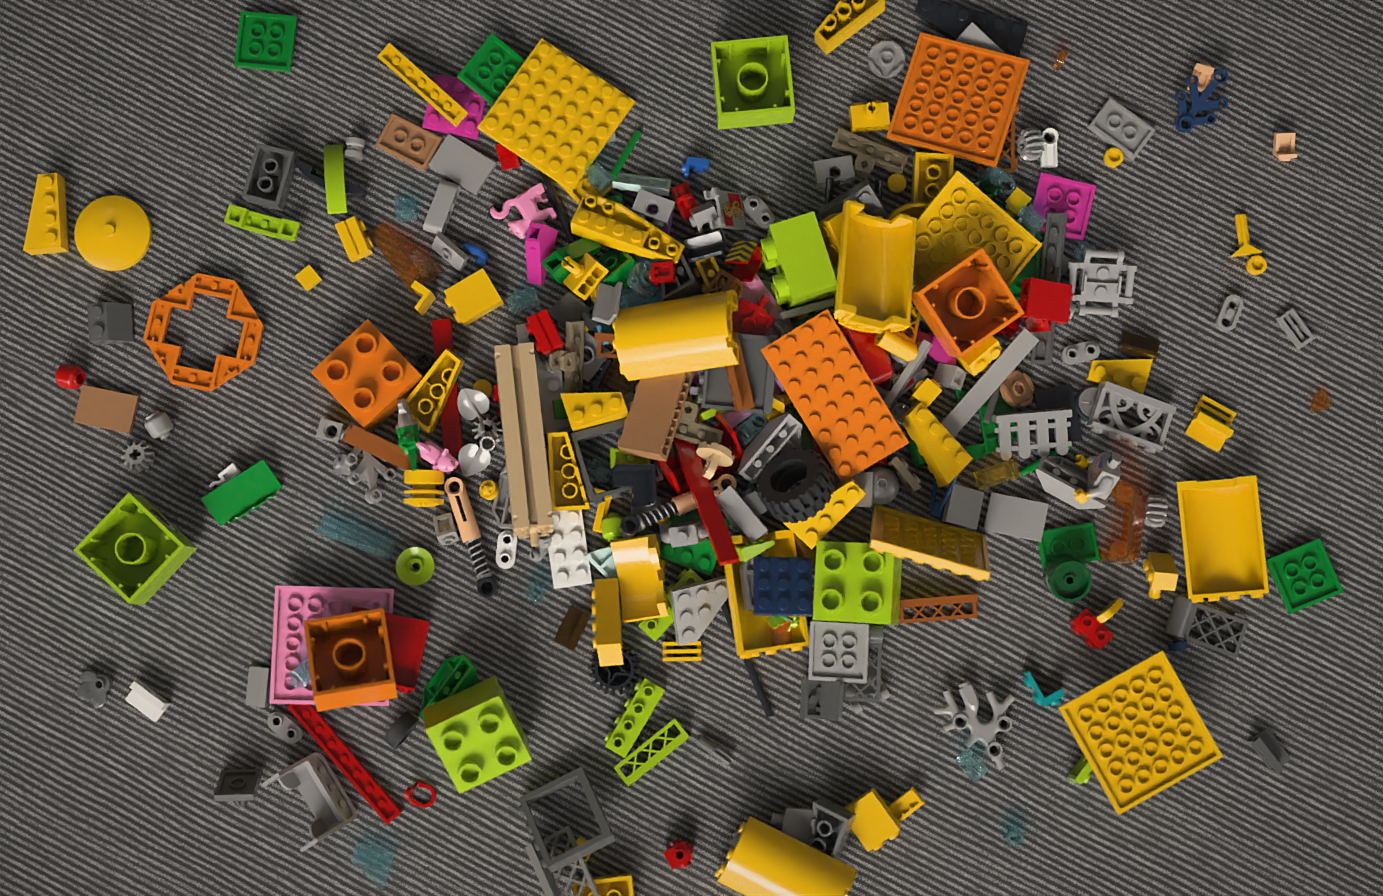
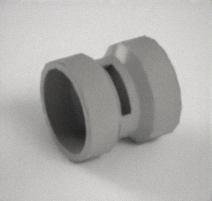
[344,137,365,161]
[890,403,909,424]

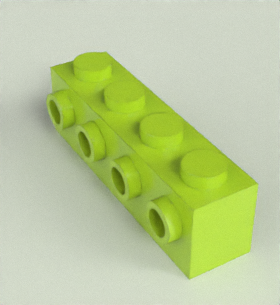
[638,568,704,642]
[604,678,665,758]

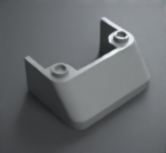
[261,752,356,852]

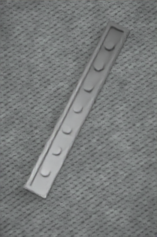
[940,328,1039,437]

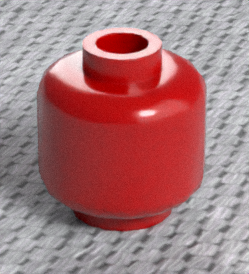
[55,363,85,389]

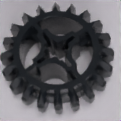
[588,644,641,695]

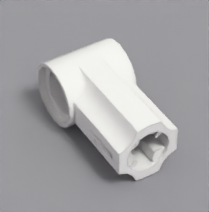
[1040,128,1059,168]

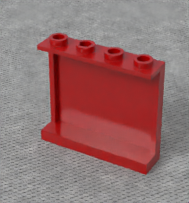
[351,606,430,694]

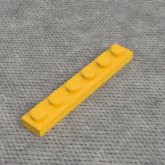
[377,43,468,127]

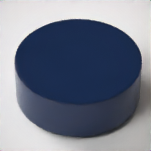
[1167,640,1188,651]

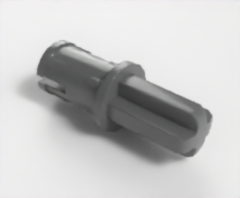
[696,735,733,765]

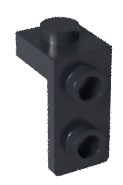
[590,359,613,393]

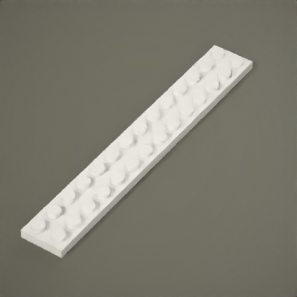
[516,319,593,589]

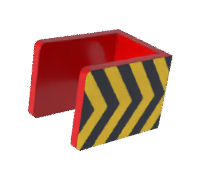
[725,241,763,282]

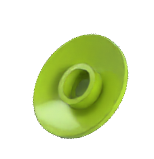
[396,547,435,586]

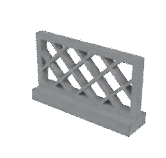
[525,826,600,896]

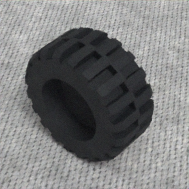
[757,447,835,523]

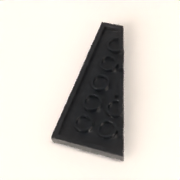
[914,0,1028,57]

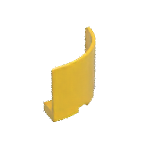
[610,534,669,623]

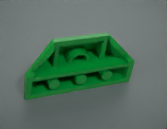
[419,654,477,721]

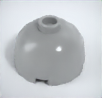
[867,466,900,505]

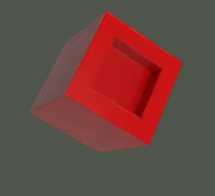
[495,144,521,171]

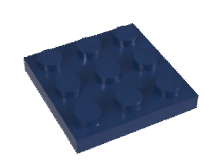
[753,556,813,617]

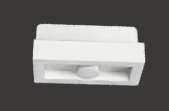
[125,681,170,722]

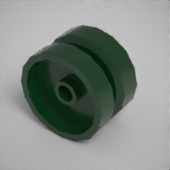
[1043,554,1092,602]

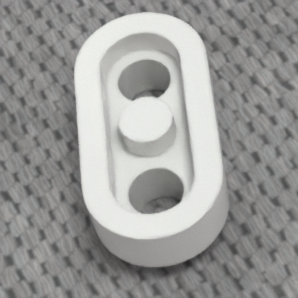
[496,530,518,569]

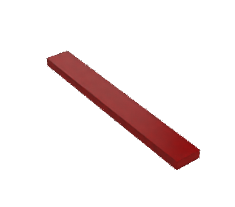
[431,319,463,471]
[672,438,740,566]
[287,704,403,825]

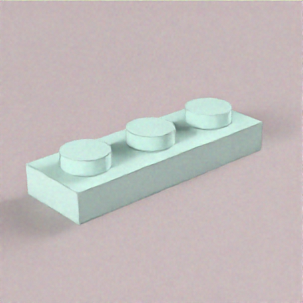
[612,172,671,196]

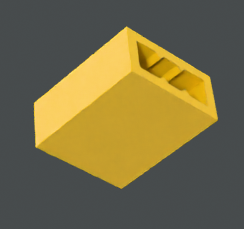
[443,268,504,326]
[844,787,901,852]

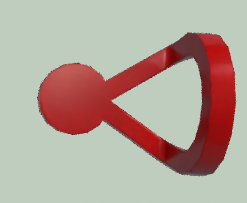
[404,781,437,808]

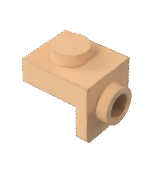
[1187,62,1215,94]
[1273,131,1297,161]

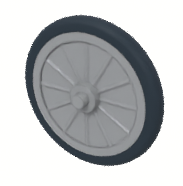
[1075,385,1110,422]

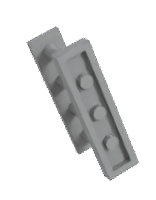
[875,334,933,409]

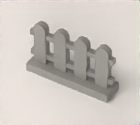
[992,408,1072,460]

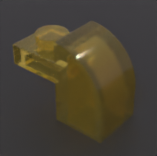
[973,459,1020,491]

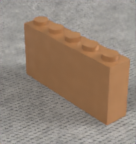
[618,371,694,461]

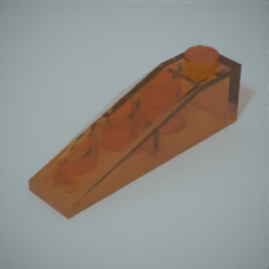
[368,222,442,294]

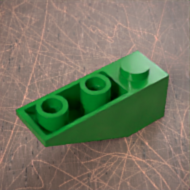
[541,238,602,285]

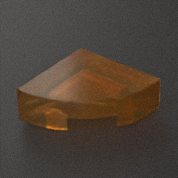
[1310,389,1331,413]

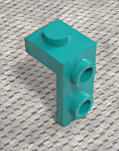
[1022,670,1065,707]

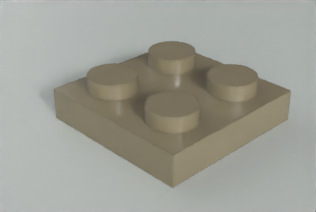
[887,457,921,494]

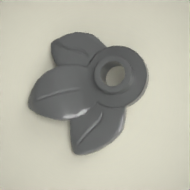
[77,670,112,709]

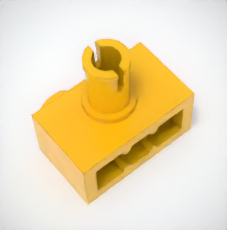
[849,100,890,133]
[561,252,609,300]
[956,336,1003,376]
[1143,552,1178,599]

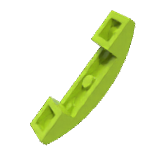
[324,144,347,214]
[224,204,301,242]

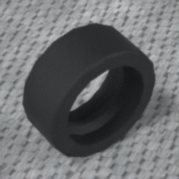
[383,711,419,749]

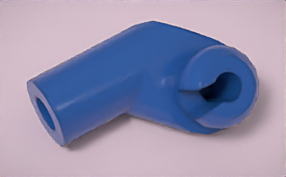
[463,242,488,266]

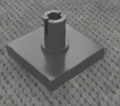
[214,769,262,807]

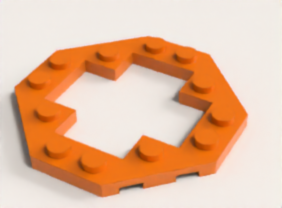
[143,273,265,392]

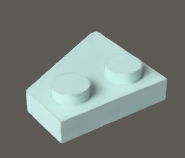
[584,546,618,579]

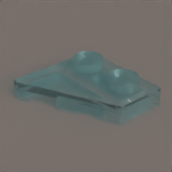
[351,841,395,891]

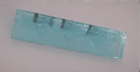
[314,515,397,559]

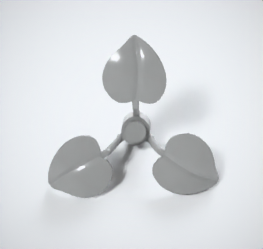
[457,388,503,476]

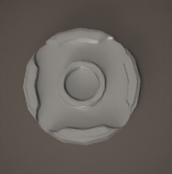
[868,40,905,78]

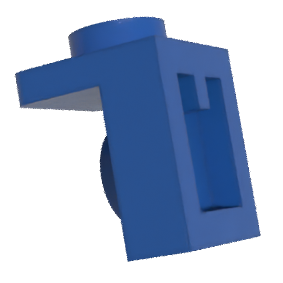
[681,156,710,179]

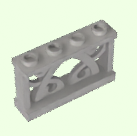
[1086,381,1177,453]

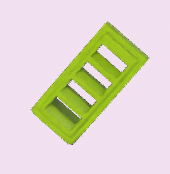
[734,538,775,562]

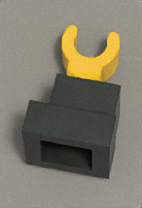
[580,305,601,333]

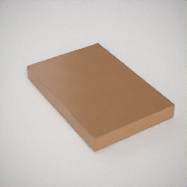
[375,113,443,172]
[73,385,140,434]

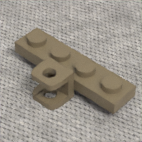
[831,128,909,180]
[549,320,584,393]
[674,401,724,445]

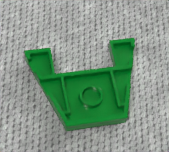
[955,390,1017,464]

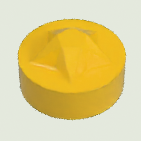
[479,480,499,500]

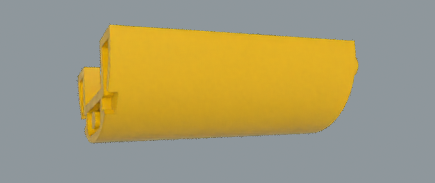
[834,200,917,333]
[612,290,739,381]
[1176,476,1269,603]
[724,530,810,659]
[714,816,857,896]

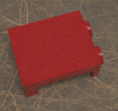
[1018,278,1073,325]

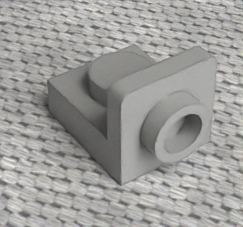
[433,512,459,545]

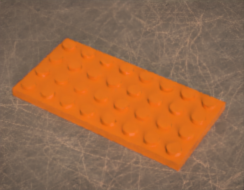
[761,309,909,483]

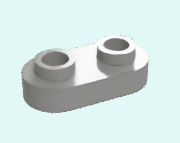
[744,195,775,230]
[1215,295,1243,332]
[1061,341,1100,365]
[267,711,303,744]

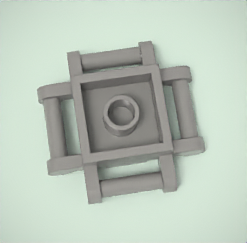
[1068,247,1137,317]

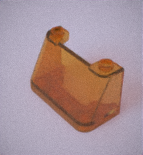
[1099,482,1146,565]

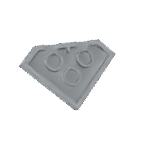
[670,576,728,646]

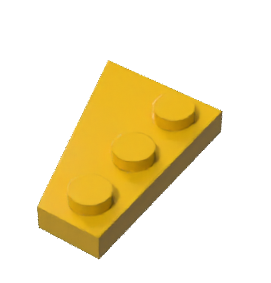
[1086,359,1153,394]

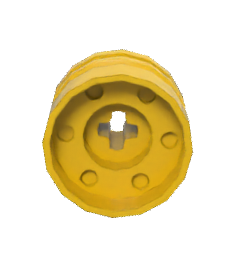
[403,470,445,507]

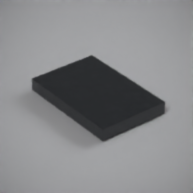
[1033,384,1083,442]

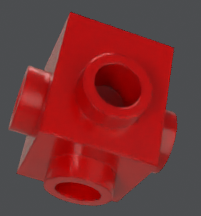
[663,839,695,870]

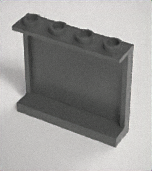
[697,333,778,415]

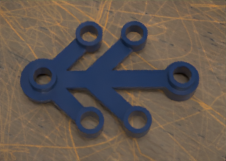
[1174,69,1228,133]

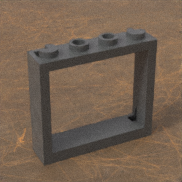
[568,418,663,505]
[518,766,616,873]

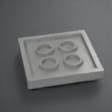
[808,620,870,683]

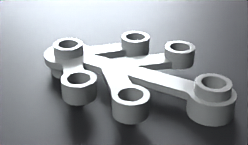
[344,429,396,504]

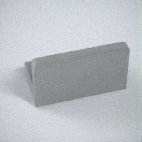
[592,282,623,325]
[245,666,271,708]

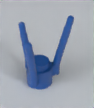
[928,477,957,519]

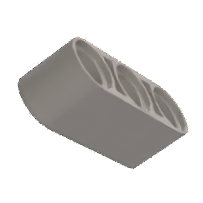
[423,179,461,235]

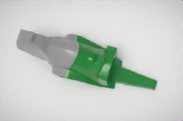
[395,399,420,471]

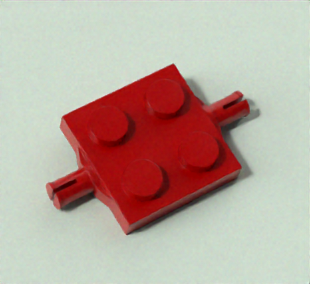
[732,295,775,336]

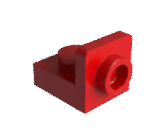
[649,261,676,287]

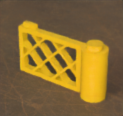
[874,303,921,362]

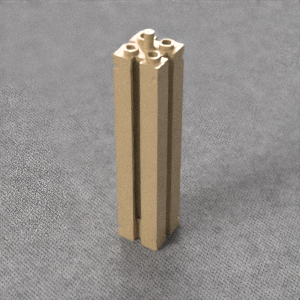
[494,342,554,547]

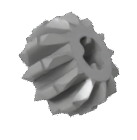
[1017,128,1044,161]
[472,414,503,445]
[121,439,155,472]
[1144,494,1168,528]

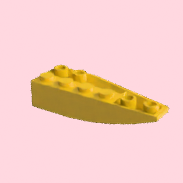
[571,191,685,263]

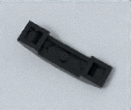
[294,159,367,198]

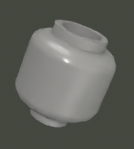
[144,410,174,440]

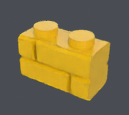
[335,216,374,262]

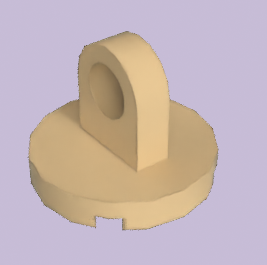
[696,441,735,479]

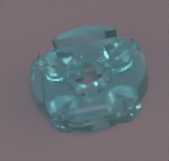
[627,260,662,300]

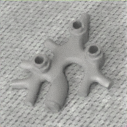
[933,681,1015,769]

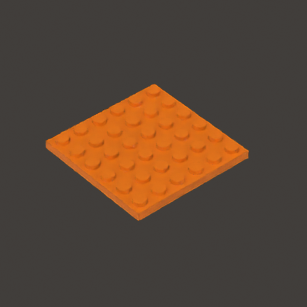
[886,32,1030,168]

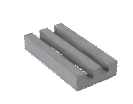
[1276,307,1315,350]

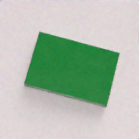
[1037,522,1100,569]

